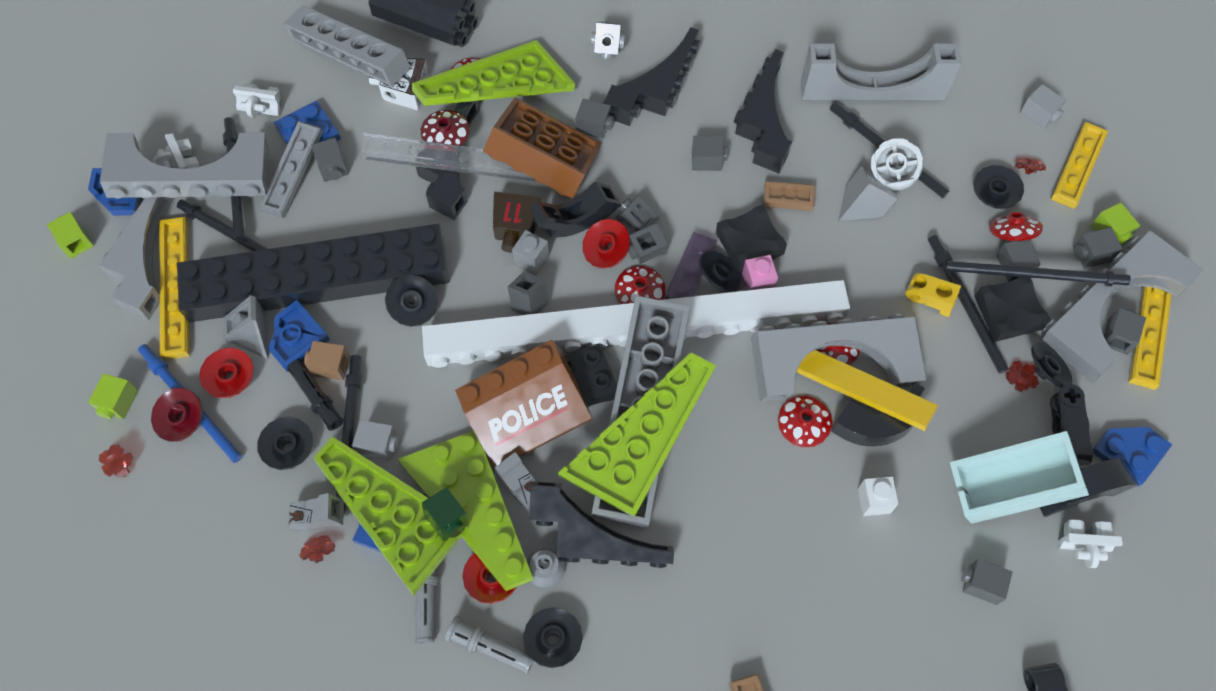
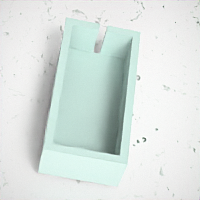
[950,431,1089,524]

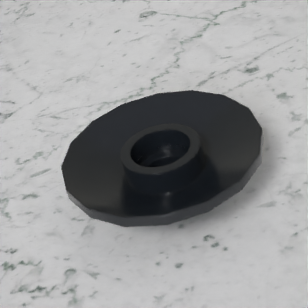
[973,165,1024,209]
[699,251,744,293]
[385,275,438,327]
[1031,342,1073,388]
[257,417,313,470]
[523,607,583,668]

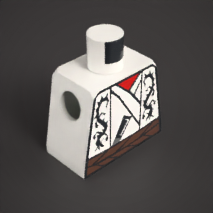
[369,58,429,110]

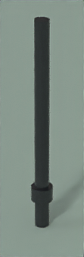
[829,102,949,199]
[223,117,245,242]
[928,235,1009,374]
[334,355,362,515]

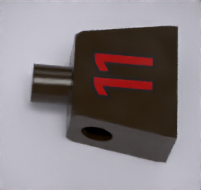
[493,191,542,253]

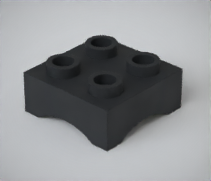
[716,204,787,273]
[974,277,1051,342]
[565,343,617,407]

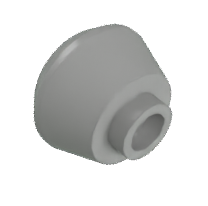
[527,548,565,588]

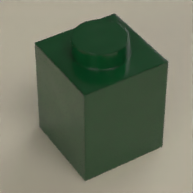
[422,487,468,541]

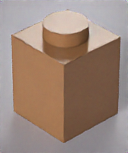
[305,341,350,380]

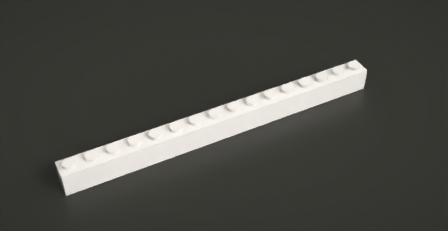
[422,280,850,368]

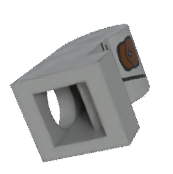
[495,452,536,511]
[289,493,344,530]

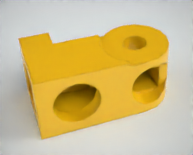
[905,273,961,317]

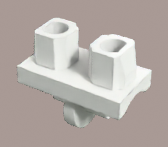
[233,83,281,118]
[153,133,199,169]
[1058,520,1123,568]

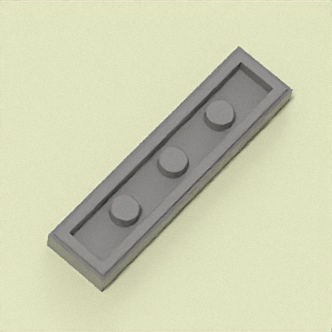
[259,121,323,218]

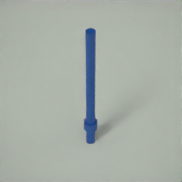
[138,344,242,463]

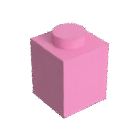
[742,255,778,291]

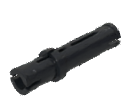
[287,359,344,431]

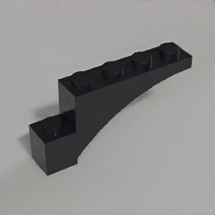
[603,27,701,126]
[734,49,792,174]
[415,101,480,220]
[529,481,674,568]

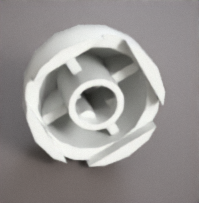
[871,138,923,190]

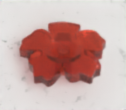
[1015,157,1046,175]
[1005,361,1039,392]
[98,444,134,477]
[299,535,336,563]

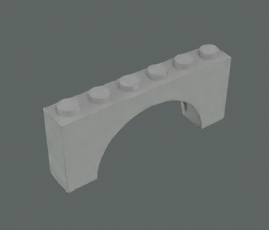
[801,44,962,100]
[100,132,268,199]
[1041,230,1203,383]
[751,314,926,401]

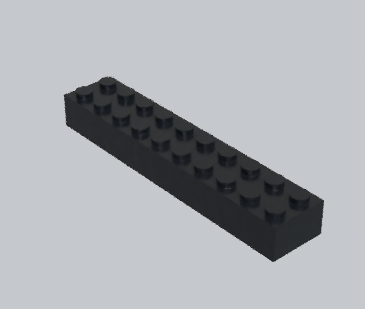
[177,224,449,322]

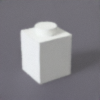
[858,477,898,516]

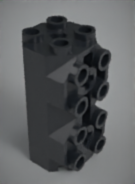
[368,0,478,47]

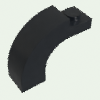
[530,182,622,237]
[831,382,925,447]
[1039,458,1139,517]

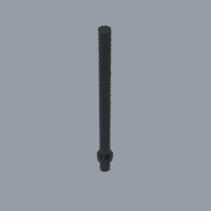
[177,199,268,251]
[946,261,1131,287]

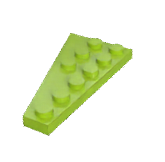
[412,40,575,106]
[557,352,716,517]
[398,430,533,591]
[314,436,468,597]

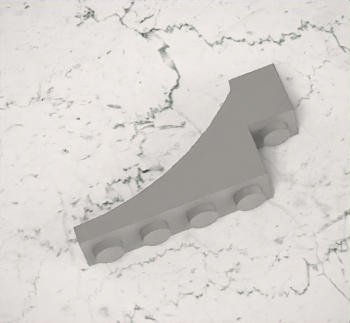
[99,197,173,320]

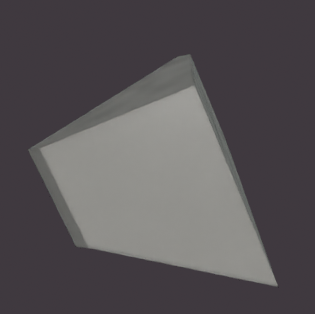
[838,165,899,222]
[224,295,268,360]

